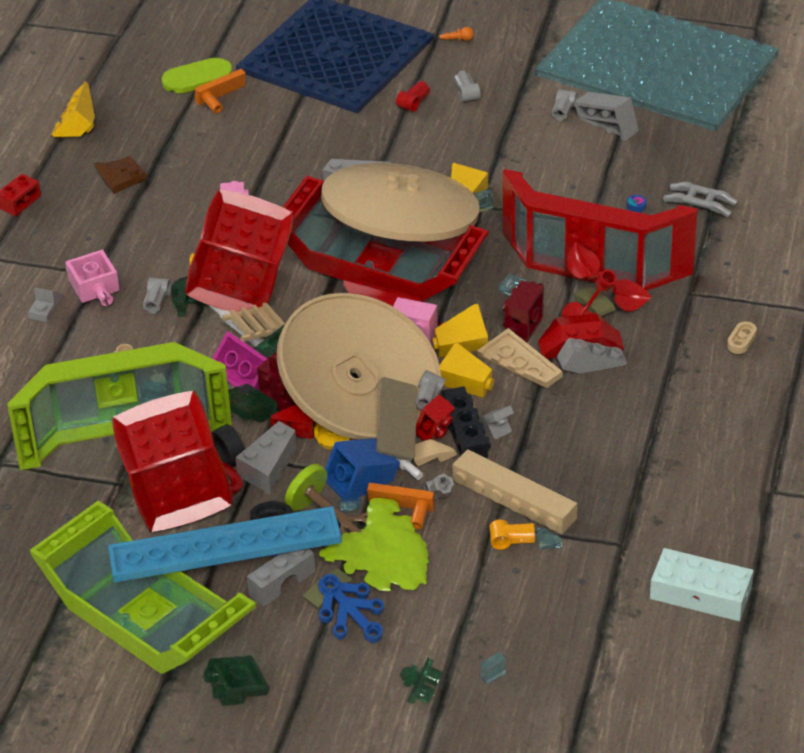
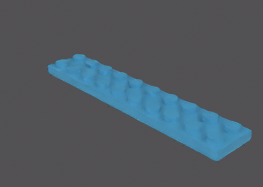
[108,506,342,583]

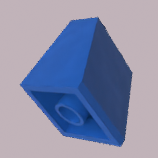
[325,438,400,503]

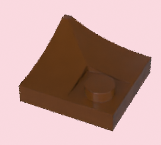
[94,156,147,194]

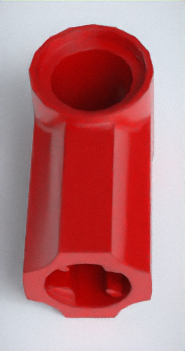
[396,81,430,112]

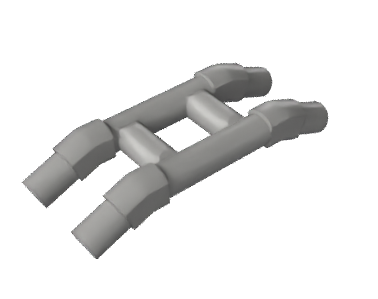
[663,182,738,218]

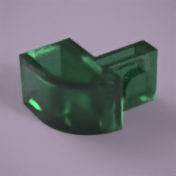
[171,276,205,317]

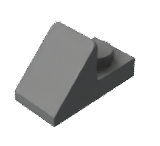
[28,288,63,322]
[479,405,514,439]

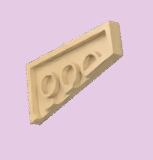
[477,328,563,388]

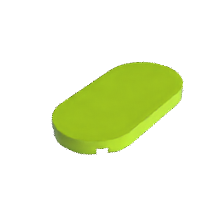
[162,58,232,93]

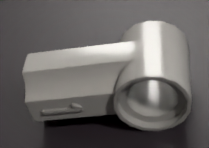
[454,70,480,102]
[552,89,578,122]
[143,277,171,314]
[415,370,445,410]
[423,474,454,499]

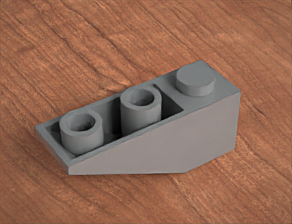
[557,338,627,374]

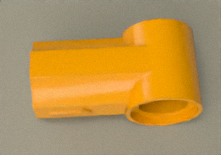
[489,519,535,550]

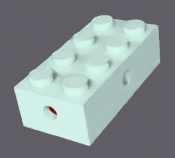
[650,548,754,621]

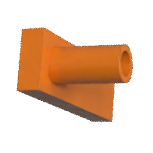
[195,69,245,113]
[367,483,435,530]

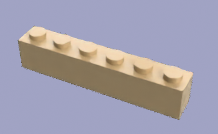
[452,449,577,534]

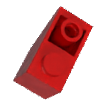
[270,404,317,439]

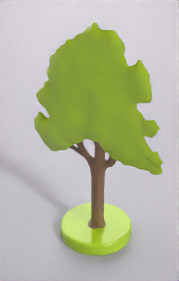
[285,463,429,592]

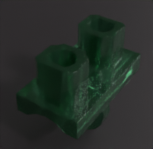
[400,657,443,704]

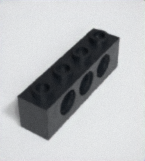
[440,386,491,459]

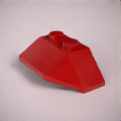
[344,279,426,307]
[538,313,624,359]

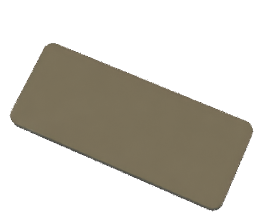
[376,377,417,461]

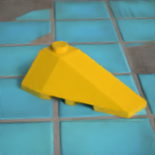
[51,81,95,137]

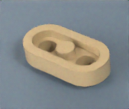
[727,321,757,354]

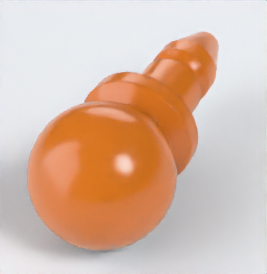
[439,27,474,41]

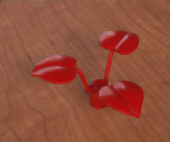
[561,242,651,317]

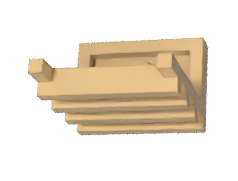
[222,303,285,350]

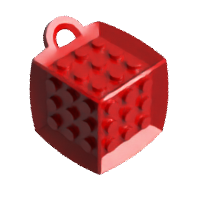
[185,189,294,317]
[112,391,243,532]

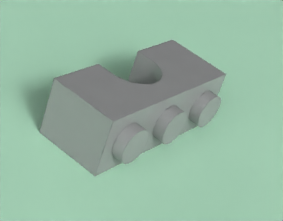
[247,549,315,607]

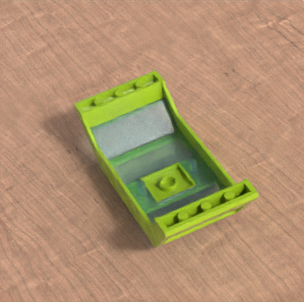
[7,342,232,470]
[30,501,256,674]

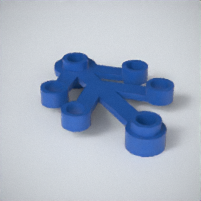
[318,574,384,643]

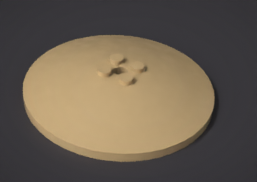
[321,163,479,241]
[277,293,441,440]

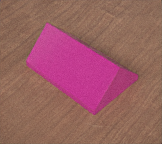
[212,331,268,397]

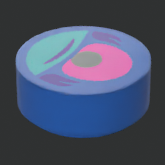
[627,195,646,212]

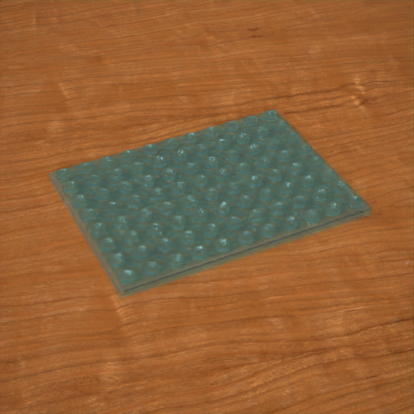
[535,0,779,131]

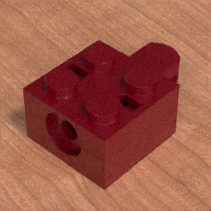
[503,280,544,342]
[257,351,296,411]

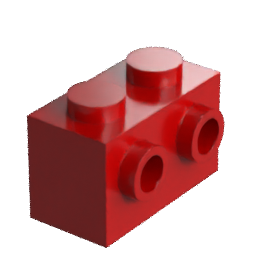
[0,174,41,216]
[416,395,455,441]

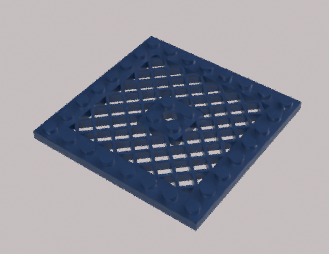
[236,0,434,114]

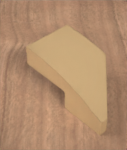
[414,439,457,467]

